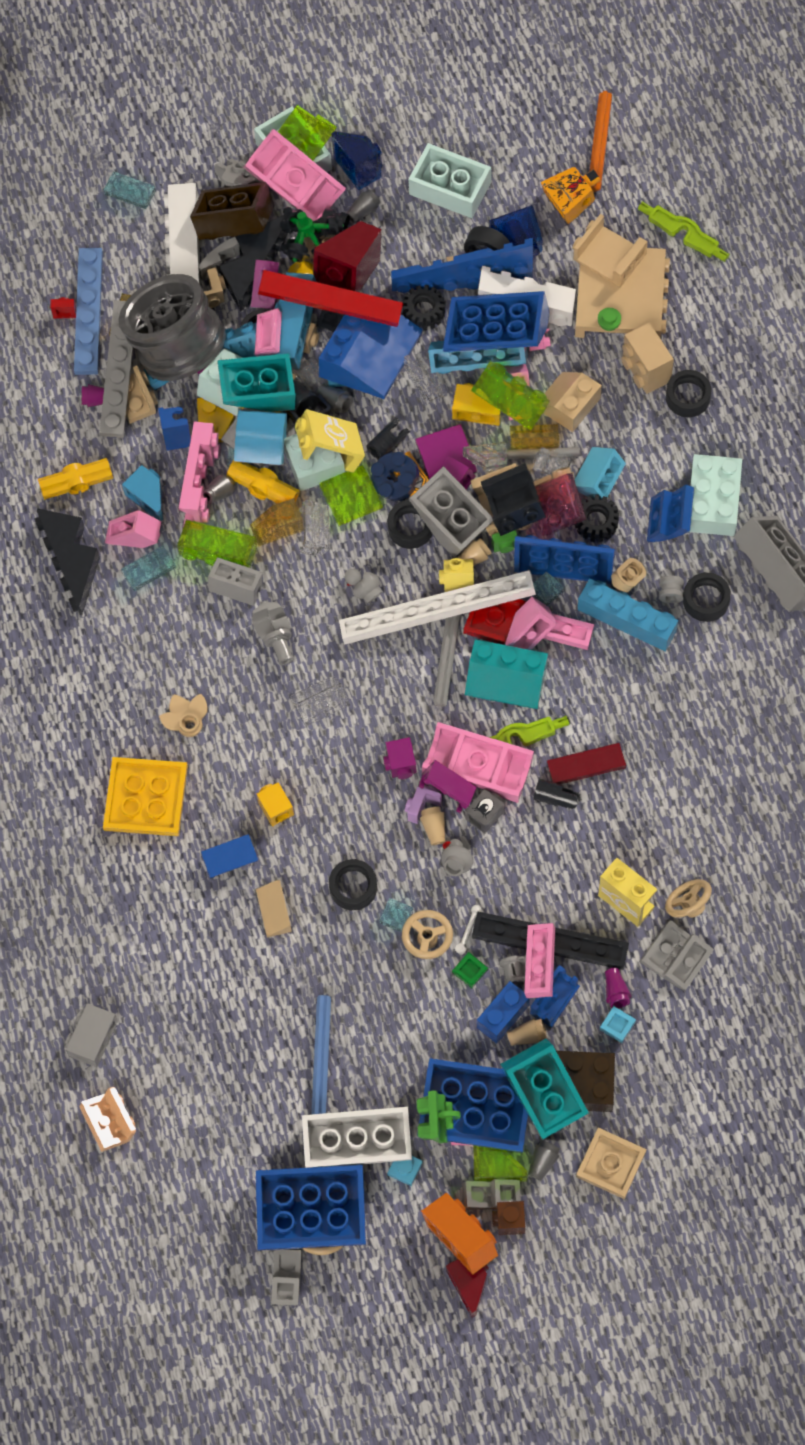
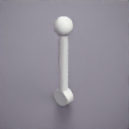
[455,905,481,955]

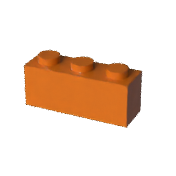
[421,1192,498,1275]

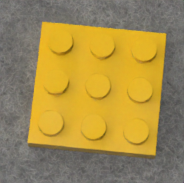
[103,757,188,836]

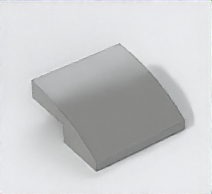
[639,920,714,991]

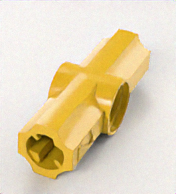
[38,458,113,500]
[227,460,300,510]

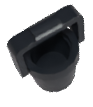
[286,380,331,423]

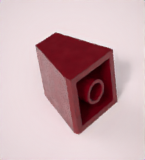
[313,221,382,292]

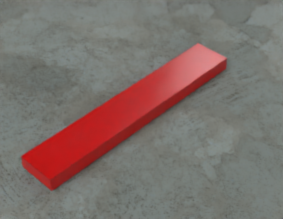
[258,270,403,327]

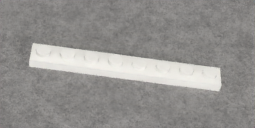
[339,570,536,644]

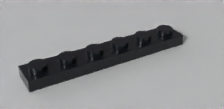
[472,911,629,970]

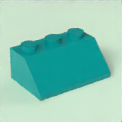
[465,639,548,709]

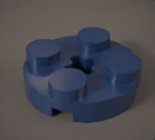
[371,452,420,501]

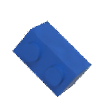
[477,981,530,1044]

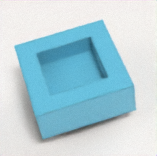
[600,1006,636,1043]
[387,1156,423,1186]

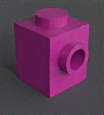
[383,737,417,779]

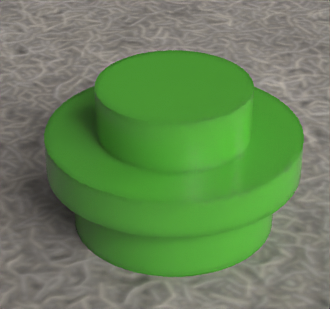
[598,308,621,331]

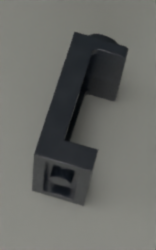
[481,463,546,536]

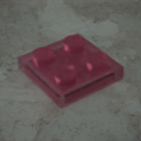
[536,473,586,536]

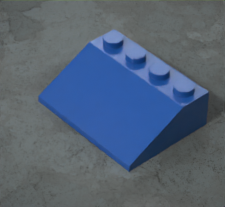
[443,291,550,352]
[318,315,423,399]
[514,535,616,584]
[417,1058,528,1153]
[256,1165,366,1251]

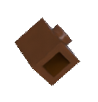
[492,1201,525,1235]

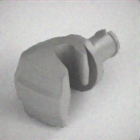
[252,602,294,665]

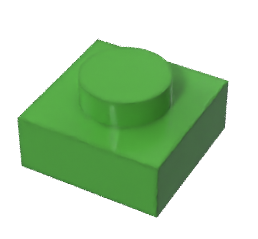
[492,530,517,553]

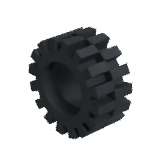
[402,285,445,331]
[575,495,619,542]

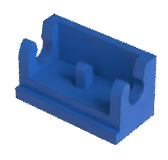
[158,407,191,451]
[201,834,258,879]
[530,965,580,1028]

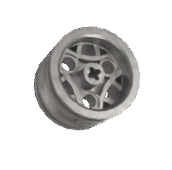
[118,274,226,381]

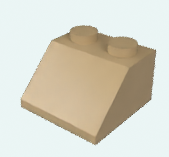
[534,372,602,432]

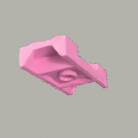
[243,129,346,221]
[179,422,221,531]
[422,722,534,803]

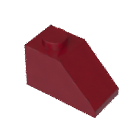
[445,1259,489,1318]

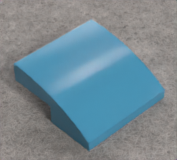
[234,410,287,465]

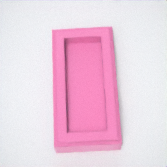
[255,308,282,356]

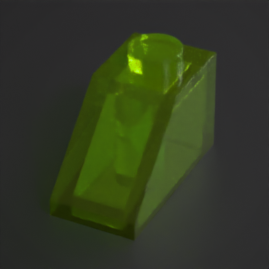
[473,1145,528,1182]

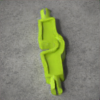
[638,201,730,262]
[489,715,569,746]

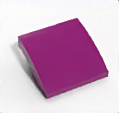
[415,424,477,480]

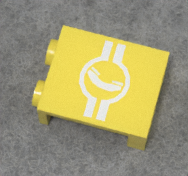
[295,409,365,473]
[598,858,657,927]

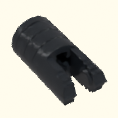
[366,416,410,460]
[533,778,582,809]

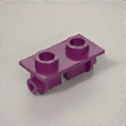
[251,260,279,310]

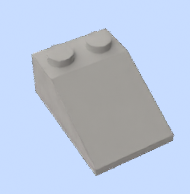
[409,466,493,558]

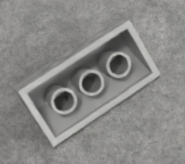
[733,516,805,611]

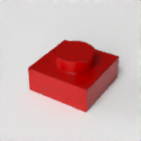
[50,297,76,319]

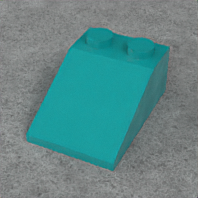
[217,354,295,412]
[500,1039,589,1139]

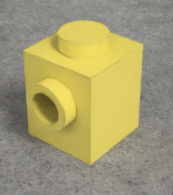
[439,558,474,592]

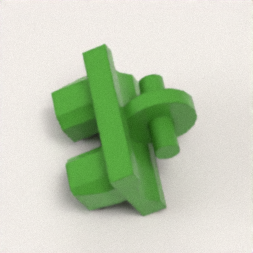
[417,1090,461,1143]

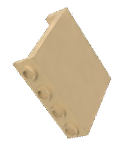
[575,248,670,338]

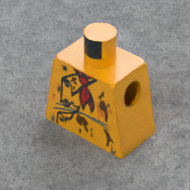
[541,167,601,224]

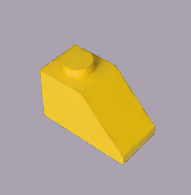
[452,383,500,426]

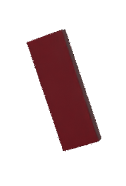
[546,743,626,785]

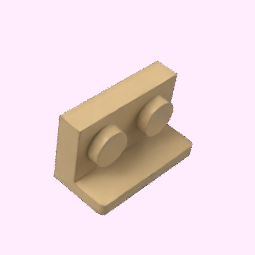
[126,365,158,423]

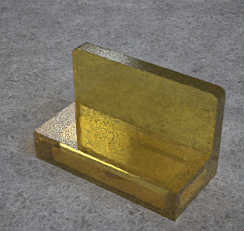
[510,424,559,450]

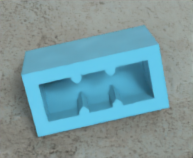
[575,447,626,500]

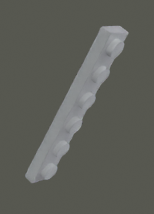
[99,300,134,438]

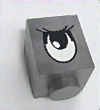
[465,789,504,834]

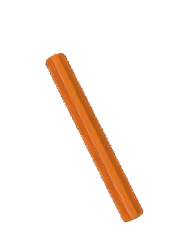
[589,91,612,192]

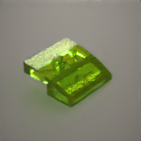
[278,105,337,161]
[319,465,383,527]

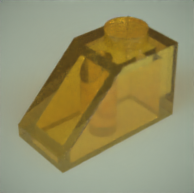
[250,498,304,547]

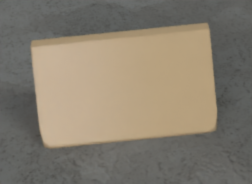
[256,880,292,938]

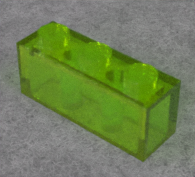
[471,361,550,431]
[177,519,257,568]

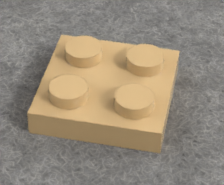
[576,1127,647,1199]

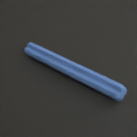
[311,995,331,1115]

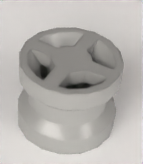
[659,575,684,603]

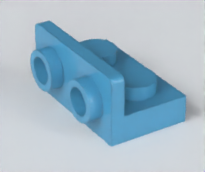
[220,322,257,358]

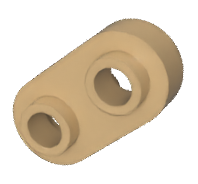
[611,558,646,592]

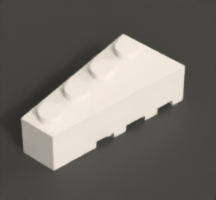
[478,266,576,326]

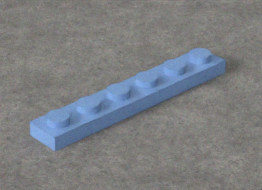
[74,248,103,375]

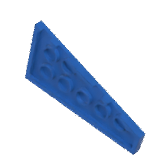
[391,238,533,293]

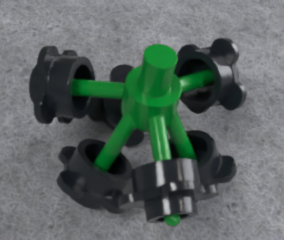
[280,207,344,263]

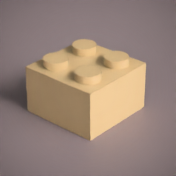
[621,322,674,394]

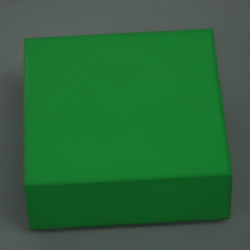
[452,952,488,989]

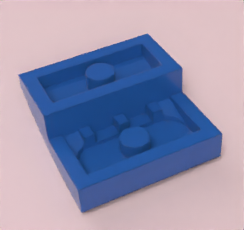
[647,484,694,542]

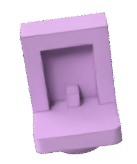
[405,786,442,824]

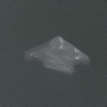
[463,442,507,472]

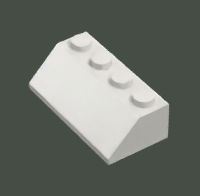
[302,1107,412,1168]

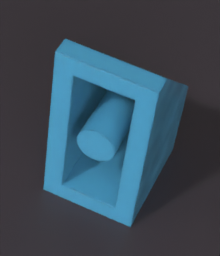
[122,465,163,521]

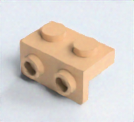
[79,1087,136,1152]

